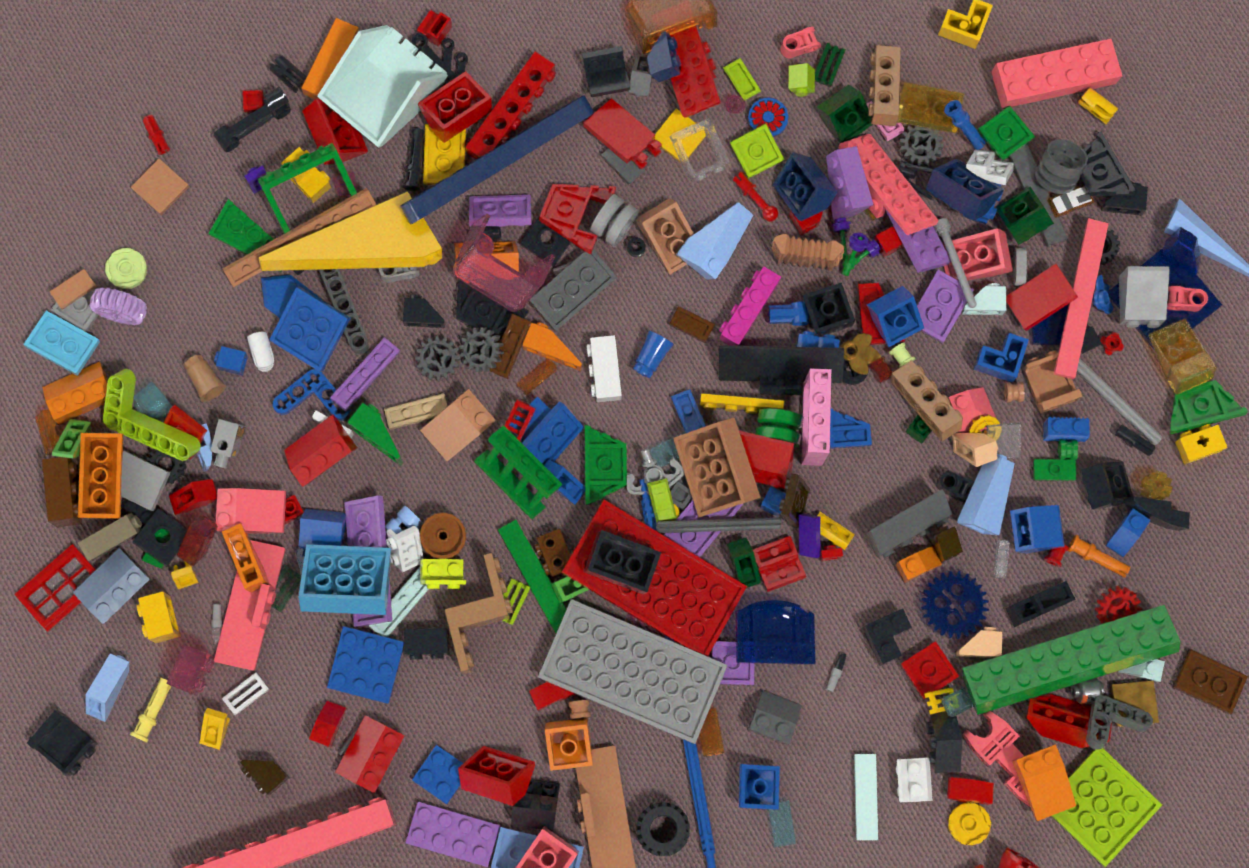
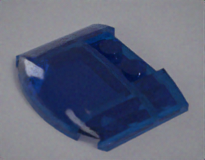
[735,600,816,665]

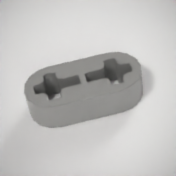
[1013,248,1027,286]

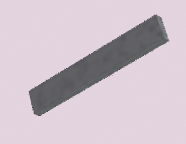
[1009,144,1068,247]

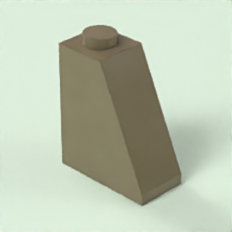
[78,513,142,561]

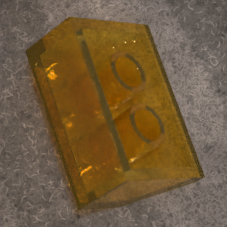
[897,82,964,134]

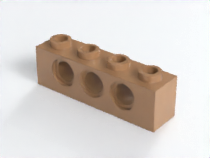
[868,45,901,126]
[891,360,963,442]

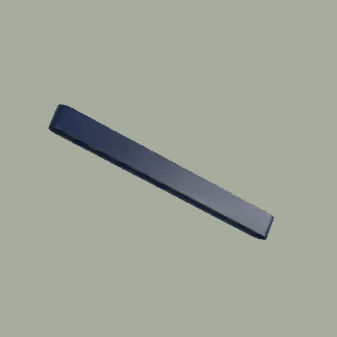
[400,95,594,224]

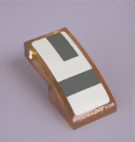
[1047,185,1094,218]

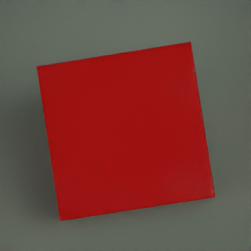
[417,10,452,47]

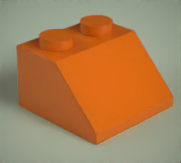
[545,718,593,771]

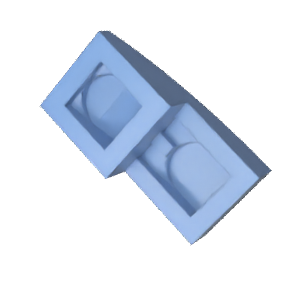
[196,424,212,472]

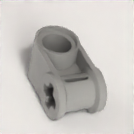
[379,267,420,283]

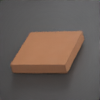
[131,159,190,216]

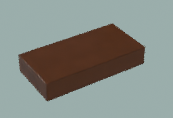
[669,306,715,343]

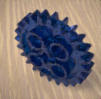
[920,571,989,639]

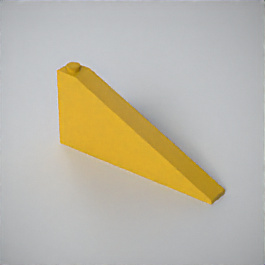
[259,192,442,271]

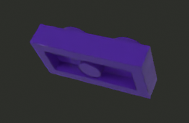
[245,166,267,194]

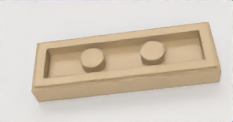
[384,394,448,430]

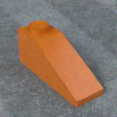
[522,322,582,371]
[222,523,270,593]

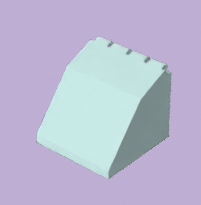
[317,25,448,148]

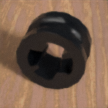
[627,237,646,258]

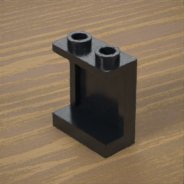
[27,710,98,777]

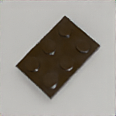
[779,473,810,528]

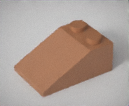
[635,198,694,275]
[420,389,496,462]

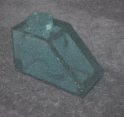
[133,382,173,418]

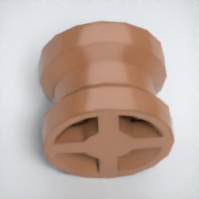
[1004,381,1024,403]
[568,700,591,720]

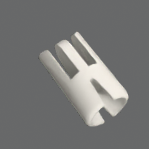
[247,331,274,372]

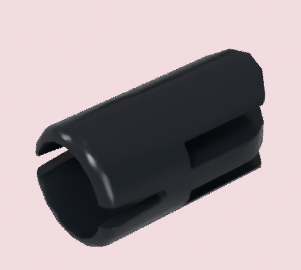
[269,55,307,93]

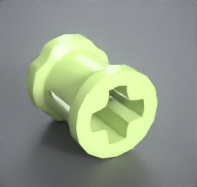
[889,342,916,368]

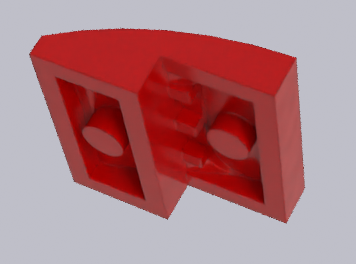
[753,536,806,592]

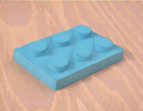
[23,310,100,376]

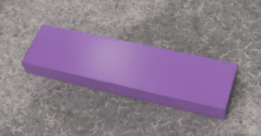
[330,337,400,412]

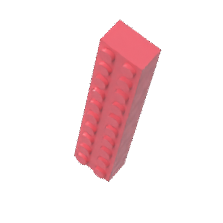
[183,797,397,868]

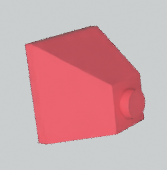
[948,387,995,433]

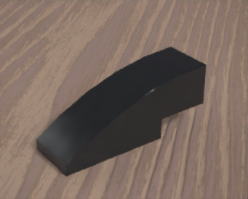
[1124,496,1190,531]
[1005,581,1076,627]

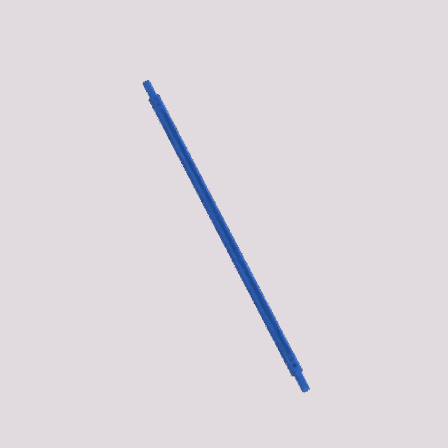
[639,479,716,868]

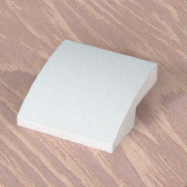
[966,150,1014,185]

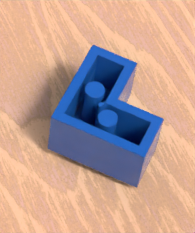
[973,333,1029,383]

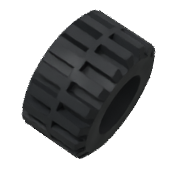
[636,802,690,856]

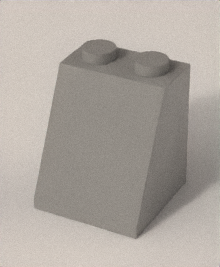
[1119,266,1169,328]

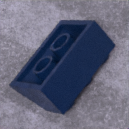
[772,152,838,221]
[926,159,1004,221]

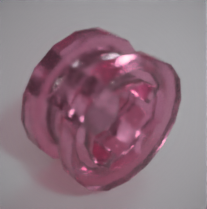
[725,95,745,114]

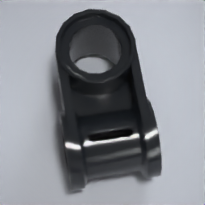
[936,472,975,503]

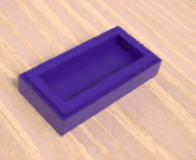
[799,513,821,558]

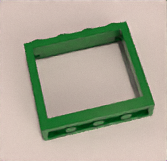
[258,143,357,233]

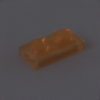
[35,409,60,456]

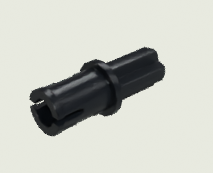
[1115,424,1155,456]

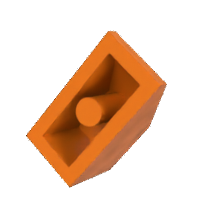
[895,546,942,583]

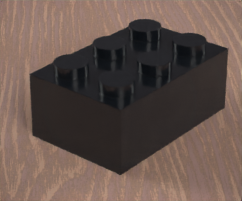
[583,530,661,594]

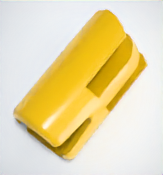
[1078,88,1118,124]

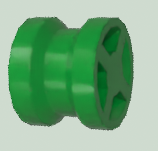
[1058,439,1078,460]

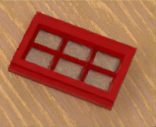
[14,544,96,632]

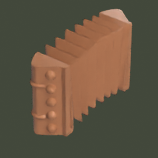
[772,234,844,271]

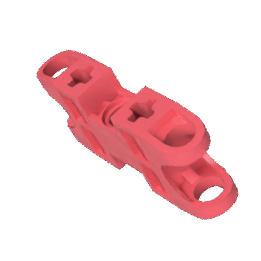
[962,711,1030,807]

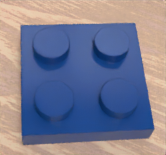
[412,745,463,804]

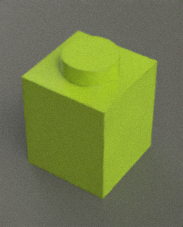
[788,63,815,97]

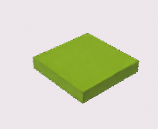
[730,124,785,179]

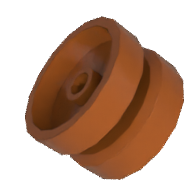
[420,512,466,559]

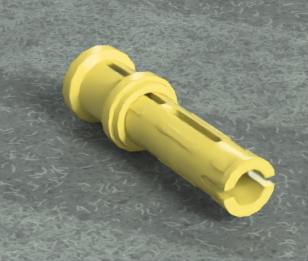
[130,678,173,742]

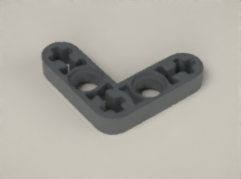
[1086,695,1153,750]

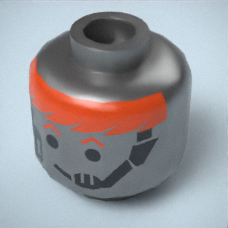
[1071,678,1104,705]

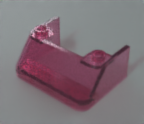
[453,214,555,312]

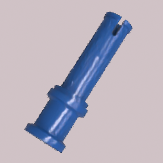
[944,100,985,150]

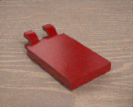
[583,98,662,170]

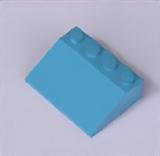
[298,544,391,615]

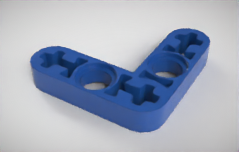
[273,369,351,421]

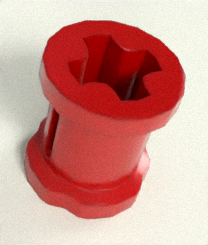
[1044,544,1069,567]

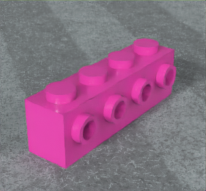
[719,267,781,346]

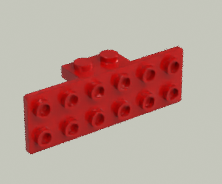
[651,1,721,118]

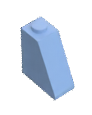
[85,654,129,722]

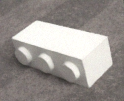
[587,335,621,402]

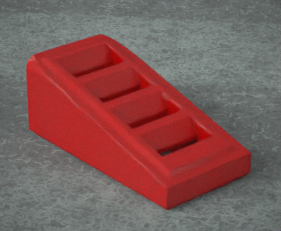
[504,399,536,441]

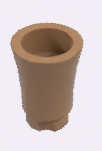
[184,355,226,402]

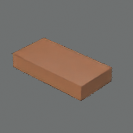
[50,269,97,310]

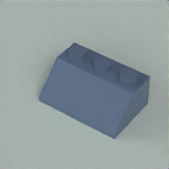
[73,548,150,624]

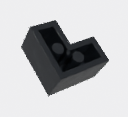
[862,609,912,666]
[926,711,963,773]

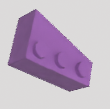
[826,146,873,220]

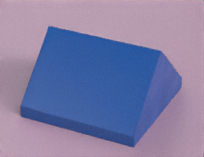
[299,508,346,549]
[739,764,780,810]

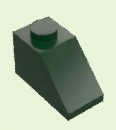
[727,537,761,588]

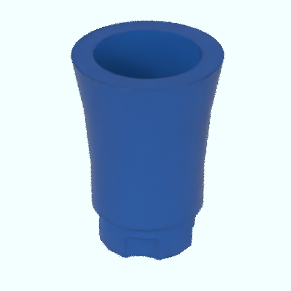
[633,331,674,379]

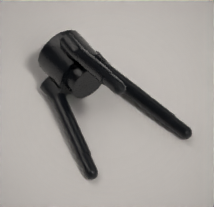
[899,161,933,200]

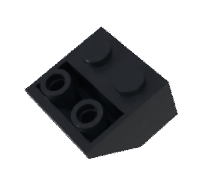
[511,779,560,831]

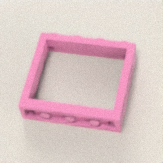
[801,369,831,466]

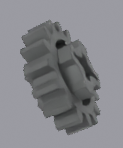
[899,122,944,166]
[459,327,504,372]
[415,336,461,382]

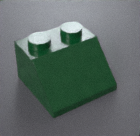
[817,84,873,143]
[996,186,1054,245]

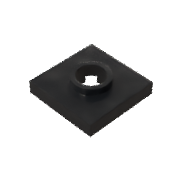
[520,217,571,267]
[132,509,192,567]

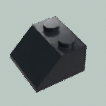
[802,282,855,334]
[1081,461,1133,510]

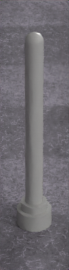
[933,218,977,308]

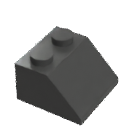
[748,691,802,745]

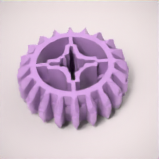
[90,288,147,325]

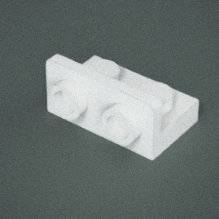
[386,526,424,572]
[896,758,933,802]

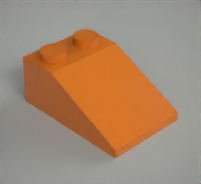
[1012,744,1076,822]

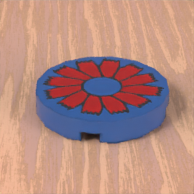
[748,98,789,137]

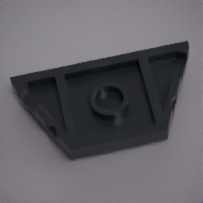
[1079,131,1136,197]
[456,279,529,336]

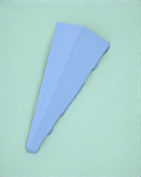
[1164,199,1249,277]

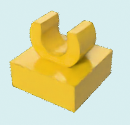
[171,562,199,589]

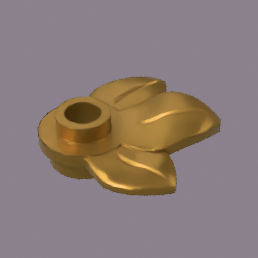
[841,334,881,375]

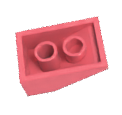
[942,228,1013,281]
[215,488,286,534]

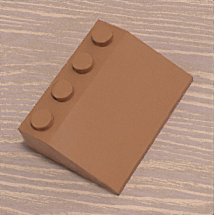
[673,418,760,517]

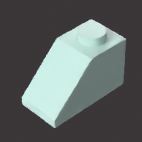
[962,283,1006,315]

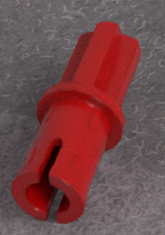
[143,115,170,155]

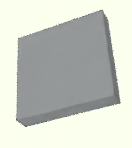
[51,289,99,332]

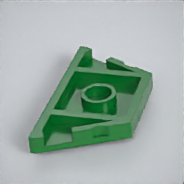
[1169,380,1248,435]
[584,425,627,505]

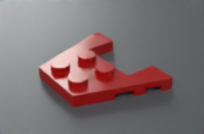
[539,184,616,254]

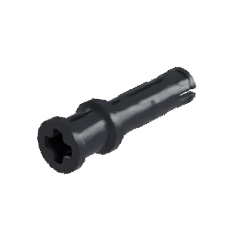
[403,128,425,191]

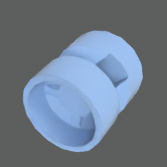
[385,506,423,534]

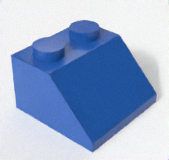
[867,286,924,347]

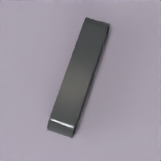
[319,269,369,354]

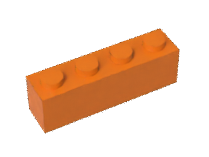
[301,18,359,99]

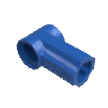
[768,302,810,326]

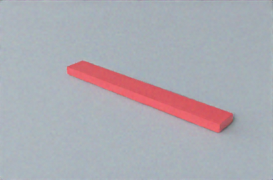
[1054,218,1109,379]

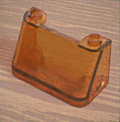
[625,0,718,54]

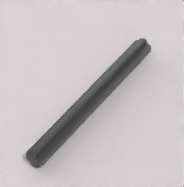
[656,517,781,533]

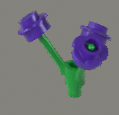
[831,218,881,276]

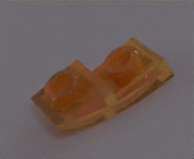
[699,708,725,757]

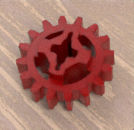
[1095,586,1142,624]

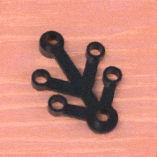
[411,33,468,87]

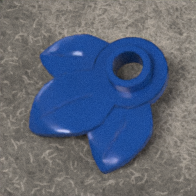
[1092,275,1114,314]

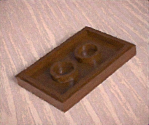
[1172,649,1248,715]

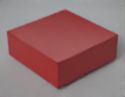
[243,90,264,112]

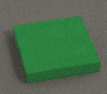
[977,106,1035,162]

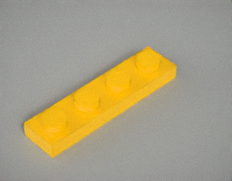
[700,393,784,414]

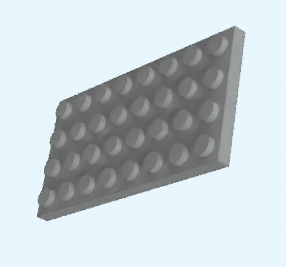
[538,599,727,744]

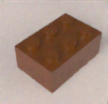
[42,457,82,528]

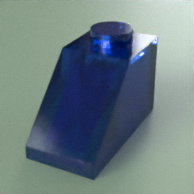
[1162,227,1201,275]

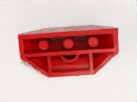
[1026,694,1112,748]

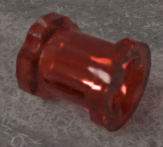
[869,356,894,384]

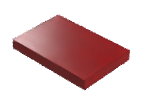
[1006,264,1078,331]

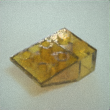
[1148,319,1217,395]

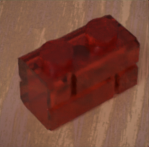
[177,515,218,566]

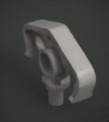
[627,448,684,495]

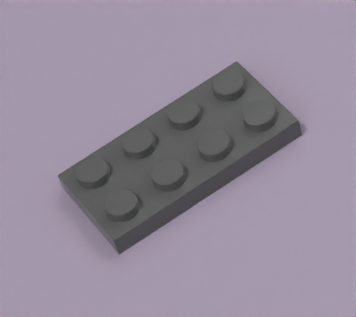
[528,250,617,331]

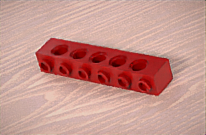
[465,51,556,159]

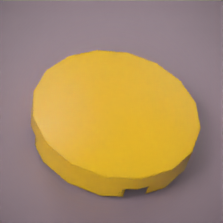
[948,802,991,845]

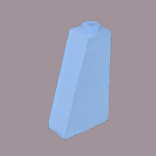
[957,454,1015,535]

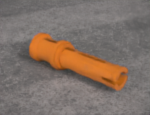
[1068,535,1131,578]

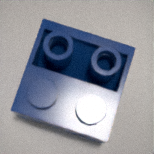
[1010,505,1065,554]

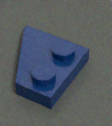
[830,408,872,449]

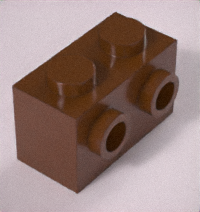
[534,529,571,579]

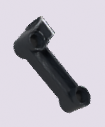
[214,87,291,152]

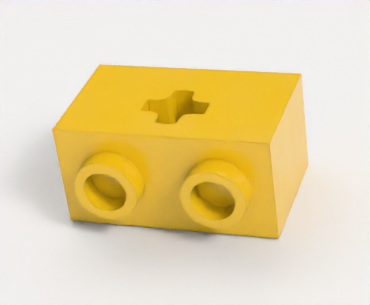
[1175,424,1228,465]

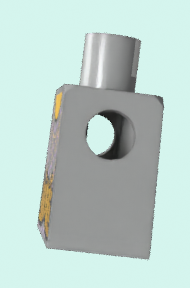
[211,419,246,468]

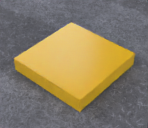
[655,109,708,165]

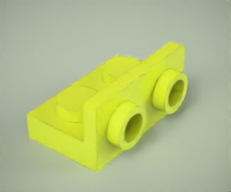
[420,559,466,589]

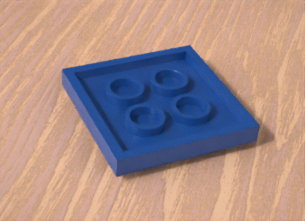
[269,286,351,372]
[327,626,405,704]

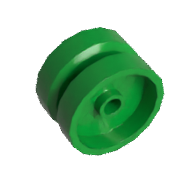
[755,408,804,448]

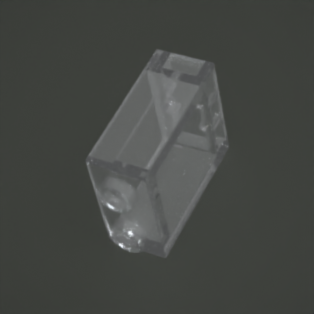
[669,118,730,182]

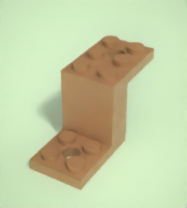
[445,553,513,674]

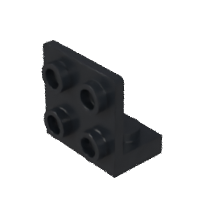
[582,46,631,97]

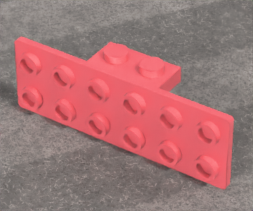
[838,134,939,235]
[214,540,286,671]

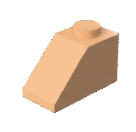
[952,433,998,467]
[956,627,1002,659]

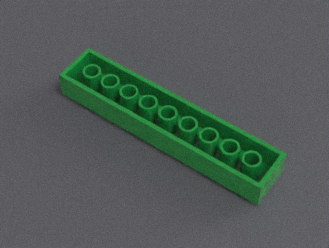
[962,605,1181,715]

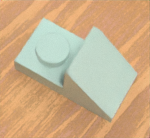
[1118,659,1165,682]

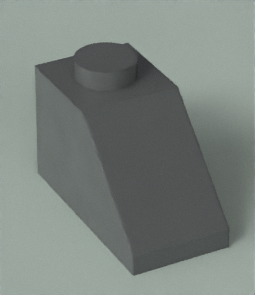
[628,54,652,96]

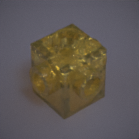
[1140,471,1173,500]

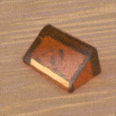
[516,359,557,395]

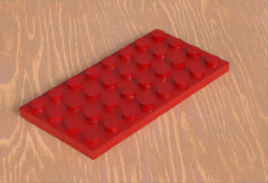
[561,499,747,657]

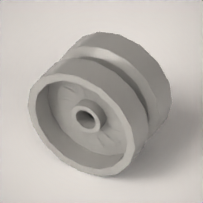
[590,194,639,247]

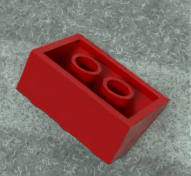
[418,71,492,143]
[302,99,368,165]
[284,414,358,487]
[739,431,794,489]
[335,715,405,793]
[458,746,535,806]

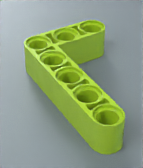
[103,369,201,461]

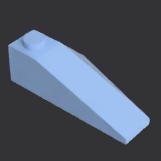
[676,202,753,280]

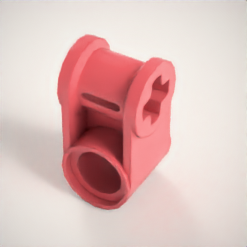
[780,27,821,59]
[1167,286,1208,312]

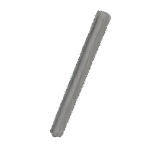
[1077,358,1162,445]

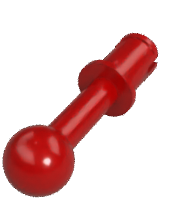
[732,172,779,222]

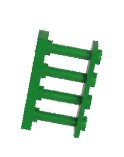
[474,425,563,519]

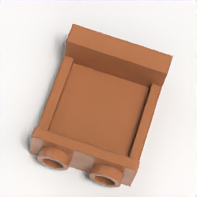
[1022,350,1082,414]

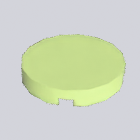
[105,248,147,289]

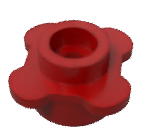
[1100,332,1124,356]

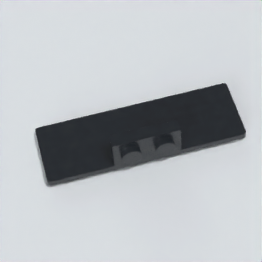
[719,346,844,396]

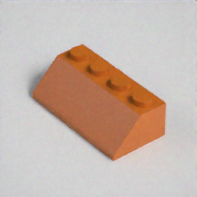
[78,433,123,519]

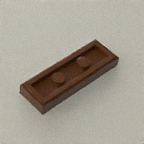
[490,314,532,379]

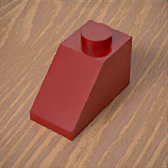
[169,479,217,515]
[309,701,347,748]

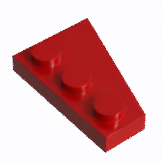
[857,283,905,345]

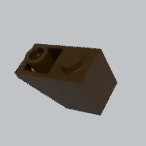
[930,526,963,563]
[240,760,289,795]

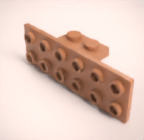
[576,746,636,868]

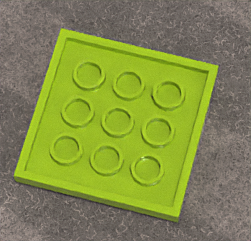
[1051,748,1162,867]

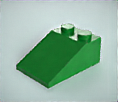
[347,403,403,466]

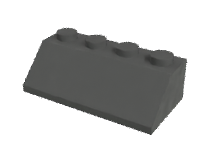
[865,490,952,558]

